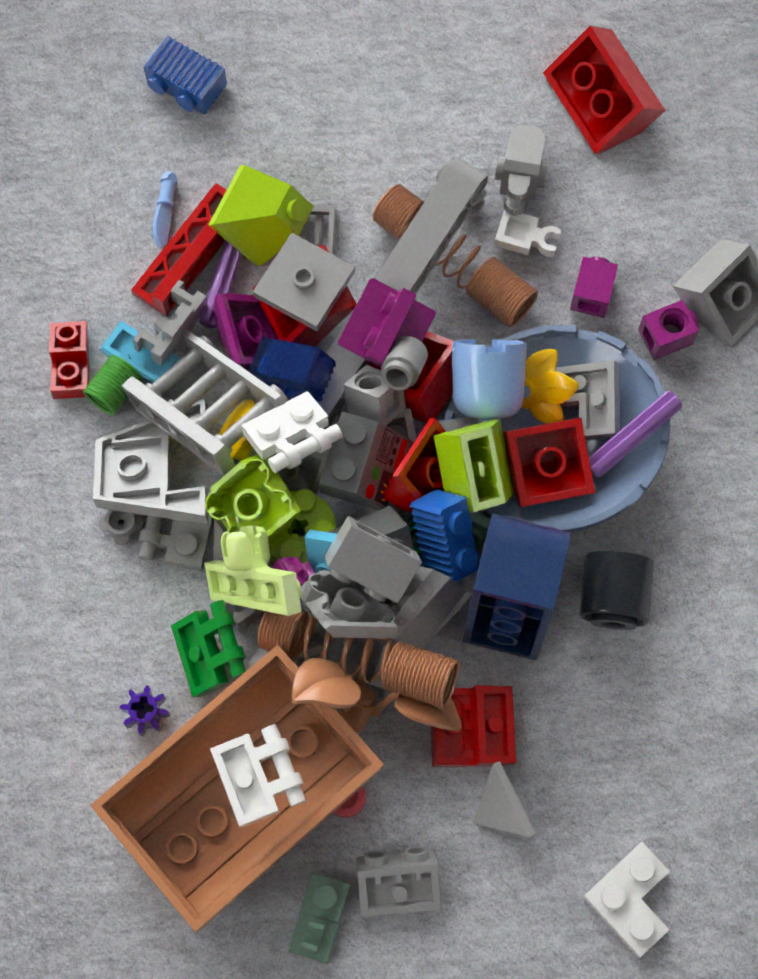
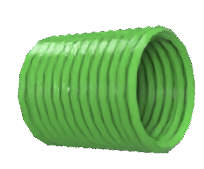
[83,355,142,415]

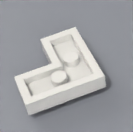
[583,842,670,958]

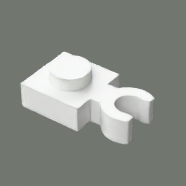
[494,210,561,257]

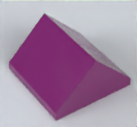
[212,293,286,374]

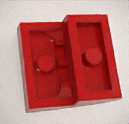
[431,685,517,767]

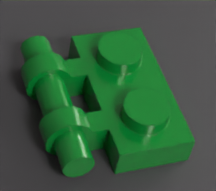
[171,600,246,697]

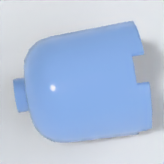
[452,339,527,424]

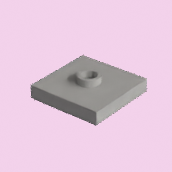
[253,233,356,331]

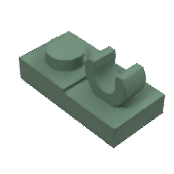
[288,872,350,964]

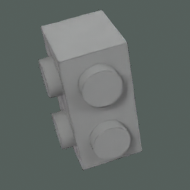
[325,516,422,603]

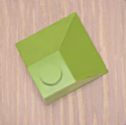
[209,165,314,266]

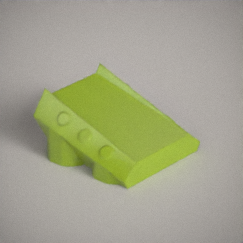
[205,454,301,541]

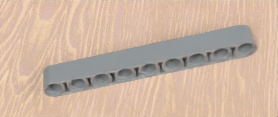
[298,158,488,439]

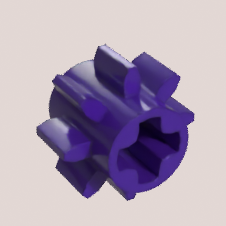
[119,685,170,737]

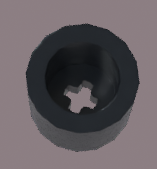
[580,551,654,630]

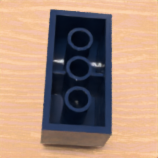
[462,513,571,661]

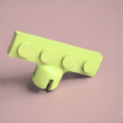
[205,526,302,616]

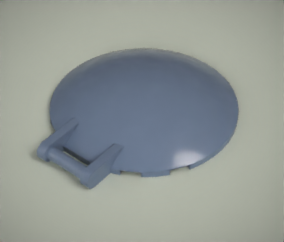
[415,325,671,532]

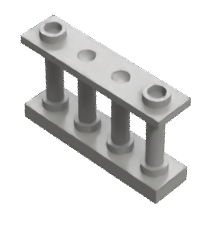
[121,329,288,476]

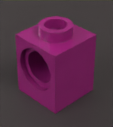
[570,256,618,318]
[638,300,700,360]

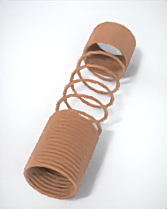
[372,184,538,327]
[257,608,460,709]

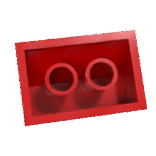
[543,25,666,154]

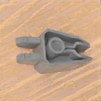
[495,124,548,216]

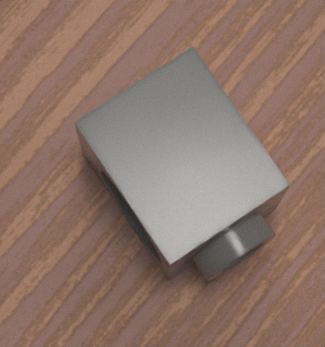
[343,365,406,426]

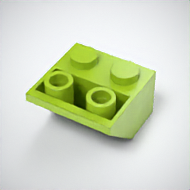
[434,419,514,512]

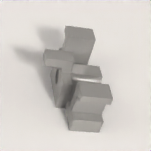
[133,280,207,366]

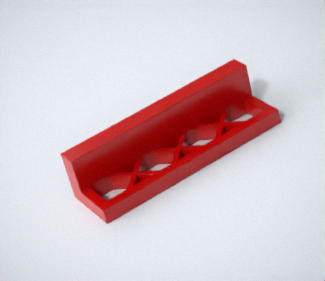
[131,183,227,316]

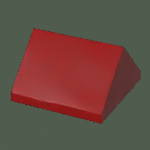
[387,418,446,514]

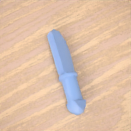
[153,171,178,248]

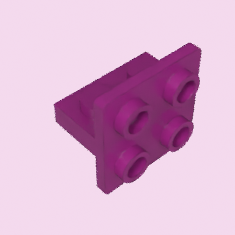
[338,278,436,367]

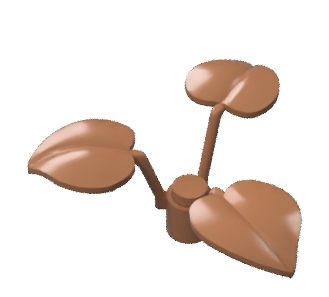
[292,638,461,733]

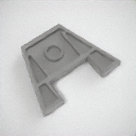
[92,398,208,525]

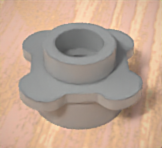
[99,510,144,545]

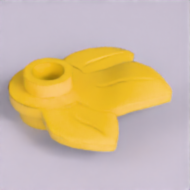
[521,349,579,424]

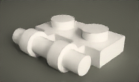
[242,391,343,473]
[210,724,306,828]

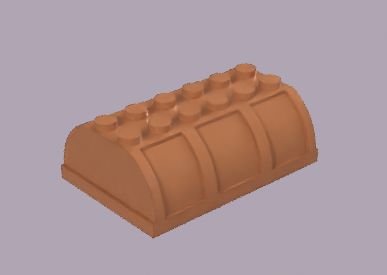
[90,645,384,933]

